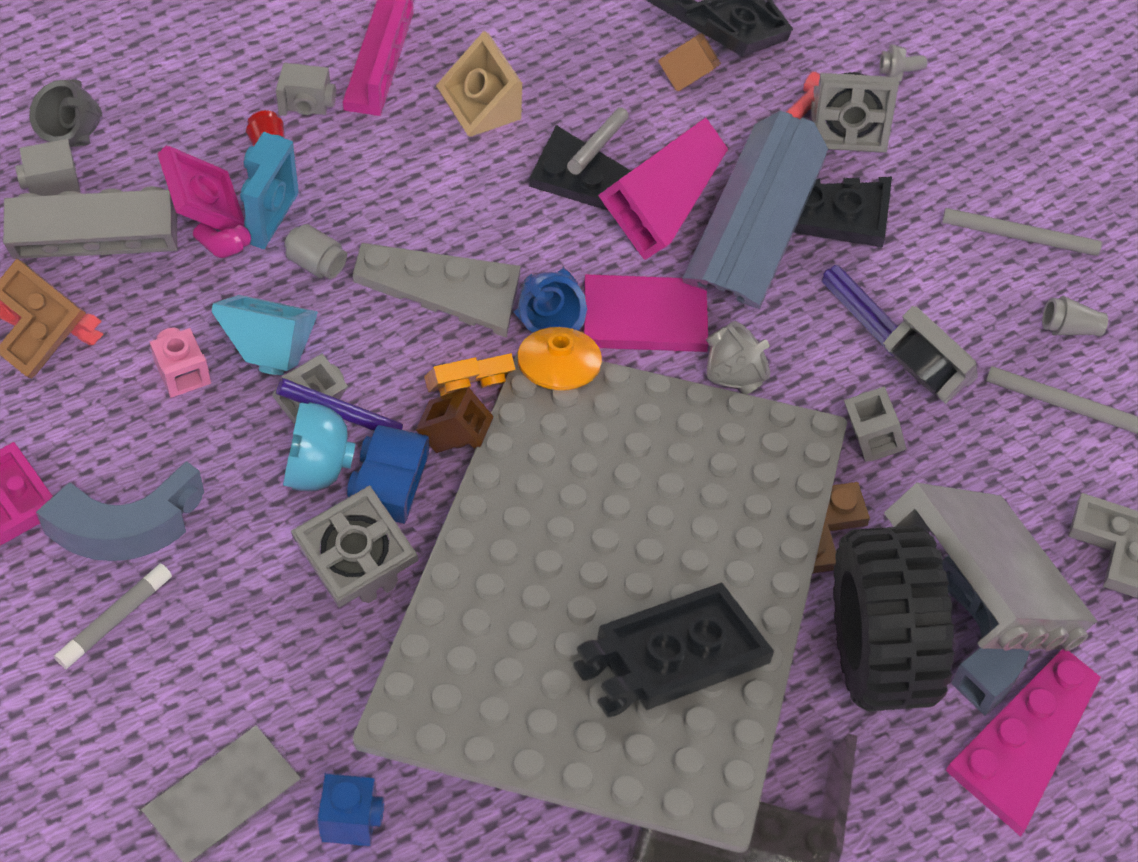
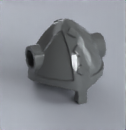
[29,80,102,147]

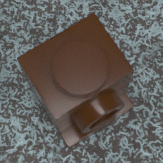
[416,387,494,453]

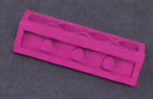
[343,0,414,116]

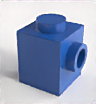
[317,774,385,846]

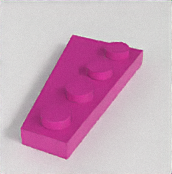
[946,648,1101,837]

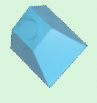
[212,295,318,375]

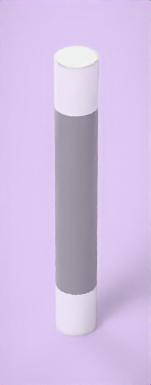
[54,563,172,670]

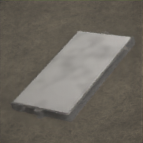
[138,723,305,862]

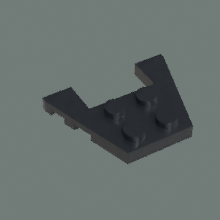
[646,0,793,57]

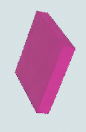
[157,145,245,231]

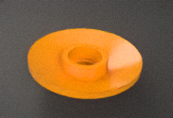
[517,327,602,390]

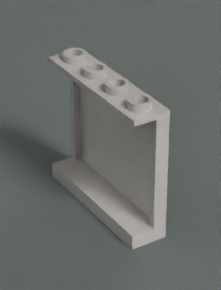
[884,482,1098,651]

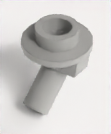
[879,44,928,81]

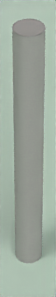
[942,208,1102,256]
[986,366,1138,434]

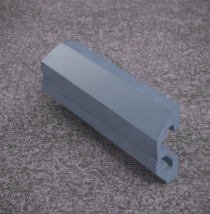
[682,111,828,309]

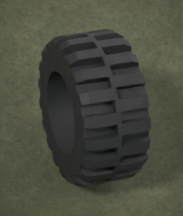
[833,525,954,711]

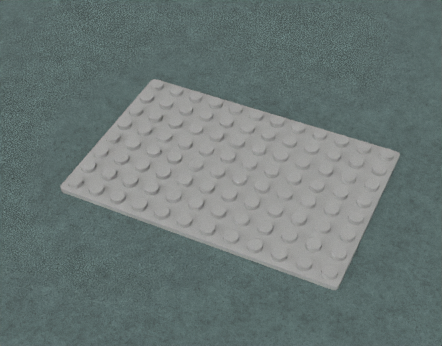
[353,351,847,853]

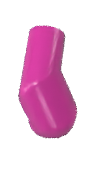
[193,223,251,258]

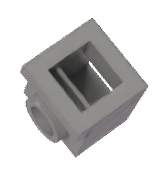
[276,62,336,116]
[272,353,348,424]
[844,386,907,462]

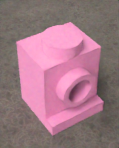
[149,327,211,398]

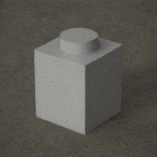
[15,139,81,196]

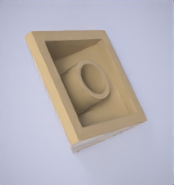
[436,31,522,137]

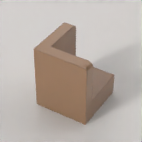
[658,33,721,91]

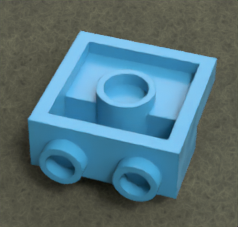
[240,132,299,249]

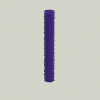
[276,378,403,431]

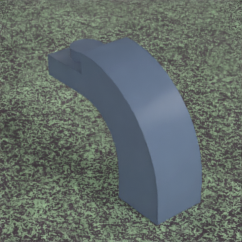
[36,461,205,561]
[942,555,1030,716]

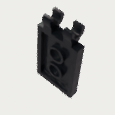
[573,582,774,718]

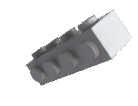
[3,186,178,259]

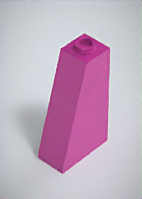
[598,117,728,260]

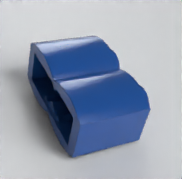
[347,425,429,524]

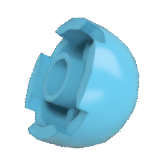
[283,402,356,491]

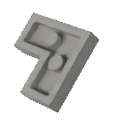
[1068,493,1138,598]

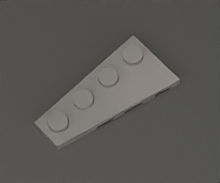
[353,243,521,338]

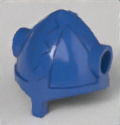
[514,267,587,333]

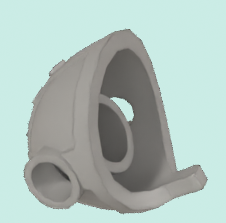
[706,321,770,395]

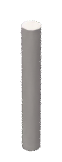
[567,108,629,174]

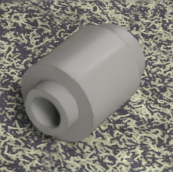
[284,224,347,279]

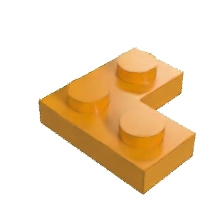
[424,353,516,396]

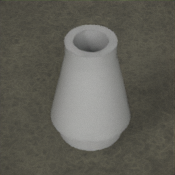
[1042,296,1108,337]

